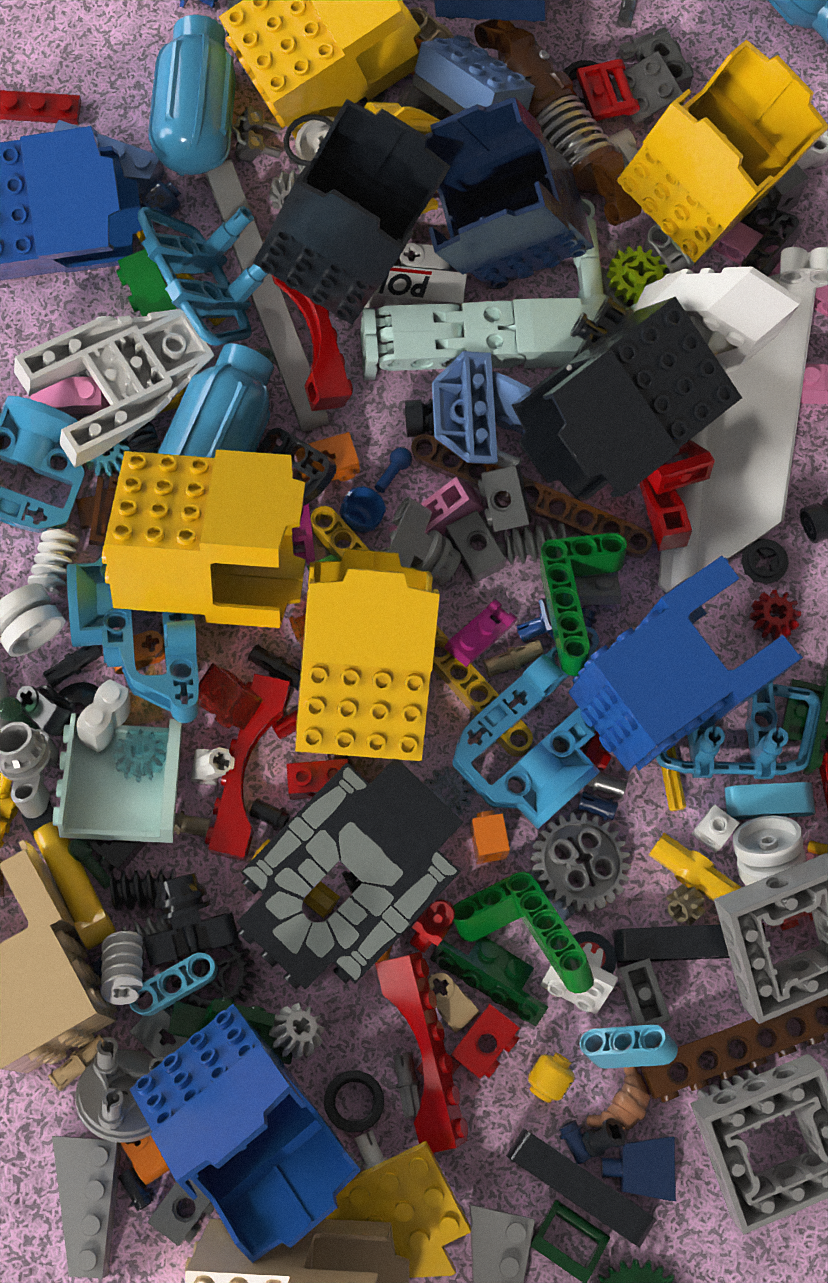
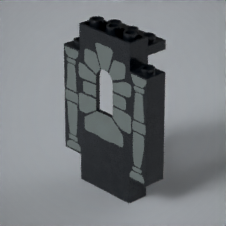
[236,759,464,990]

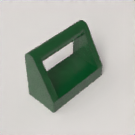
[530,1199,610,1283]

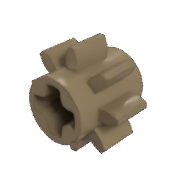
[666,884,706,926]

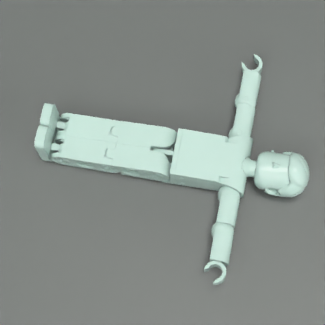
[360,199,637,380]

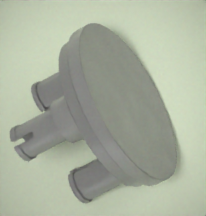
[75,1037,164,1143]

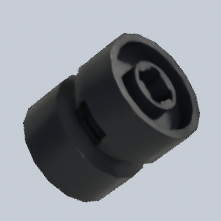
[405,399,434,437]
[799,498,828,543]

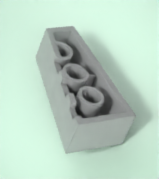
[52,1136,122,1279]
[469,1204,535,1283]

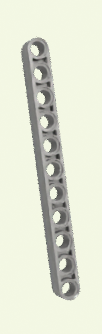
[205,158,329,433]

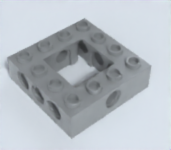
[714,852,828,1024]
[690,1054,828,1234]

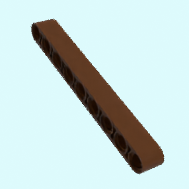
[411,434,652,558]

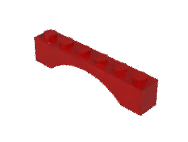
[272,275,353,411]
[639,462,692,551]
[205,674,291,862]
[375,951,468,1153]

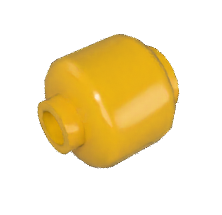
[528,1052,575,1103]

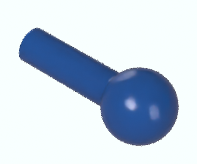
[374,447,412,493]

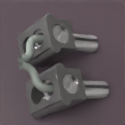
[232,105,281,163]

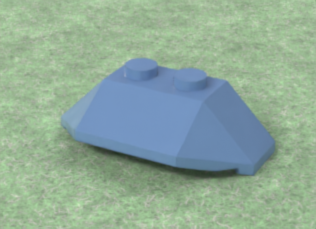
[432,351,498,464]
[492,371,532,435]

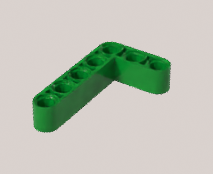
[540,533,627,676]
[453,872,594,994]

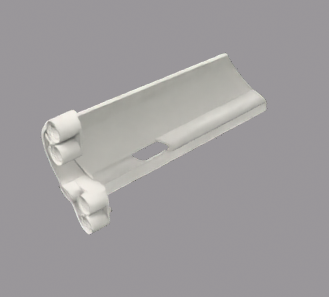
[658,247,828,593]

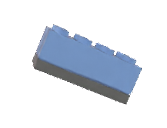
[412,35,535,114]

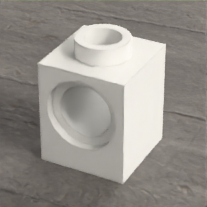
[691,804,739,853]

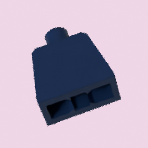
[601,1137,676,1201]

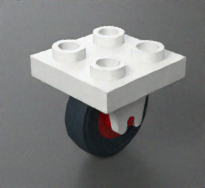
[540,931,618,1015]

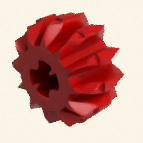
[749,589,801,641]

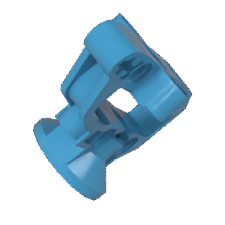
[0,396,85,533]
[67,557,199,723]
[452,626,601,830]

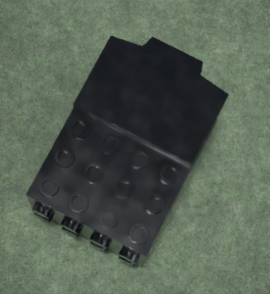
[253,99,451,325]
[512,297,742,501]

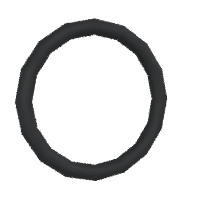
[283,114,333,166]

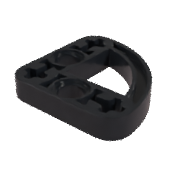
[256,428,336,506]

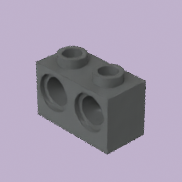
[636,32,694,93]

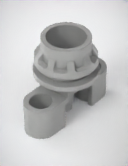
[379,497,461,585]
[0,722,59,818]

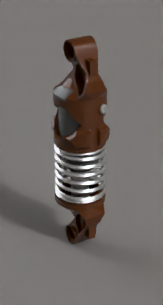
[474,19,642,226]

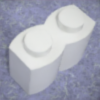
[77,679,131,753]

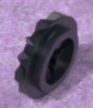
[741,539,789,585]

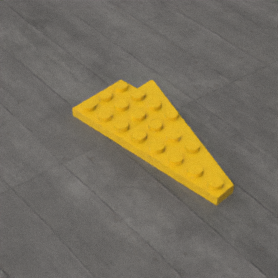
[325,1141,471,1278]

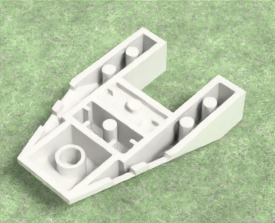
[633,267,802,373]
[14,309,214,468]

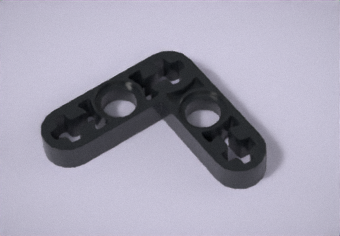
[740,203,802,277]

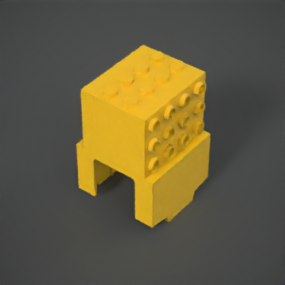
[219,0,422,140]
[616,39,828,263]
[102,449,306,628]
[295,548,440,761]

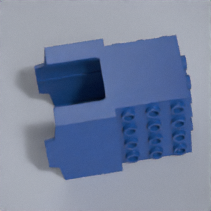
[0,126,142,281]
[568,556,803,772]
[129,1004,361,1263]

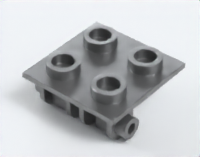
[611,51,683,126]

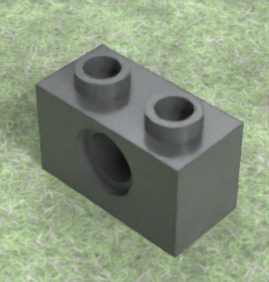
[478,464,533,532]
[445,510,507,584]
[615,958,671,1026]
[147,1178,215,1246]

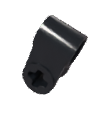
[16,685,76,736]

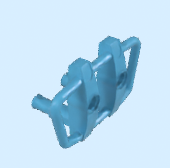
[138,206,268,346]
[656,682,821,779]

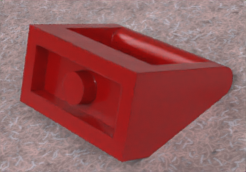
[647,440,715,495]

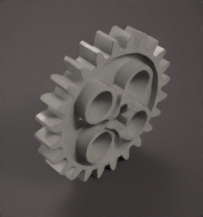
[530,813,631,913]

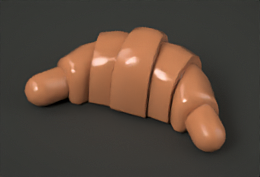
[586,1067,651,1131]

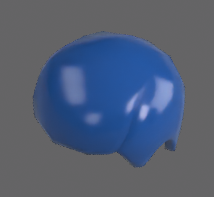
[339,486,386,534]

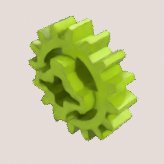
[606,246,668,304]

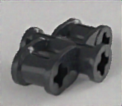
[570,295,634,360]

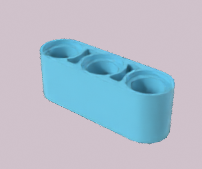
[724,782,816,820]
[129,952,218,1016]
[580,1025,678,1069]

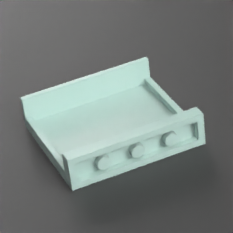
[53,713,182,843]

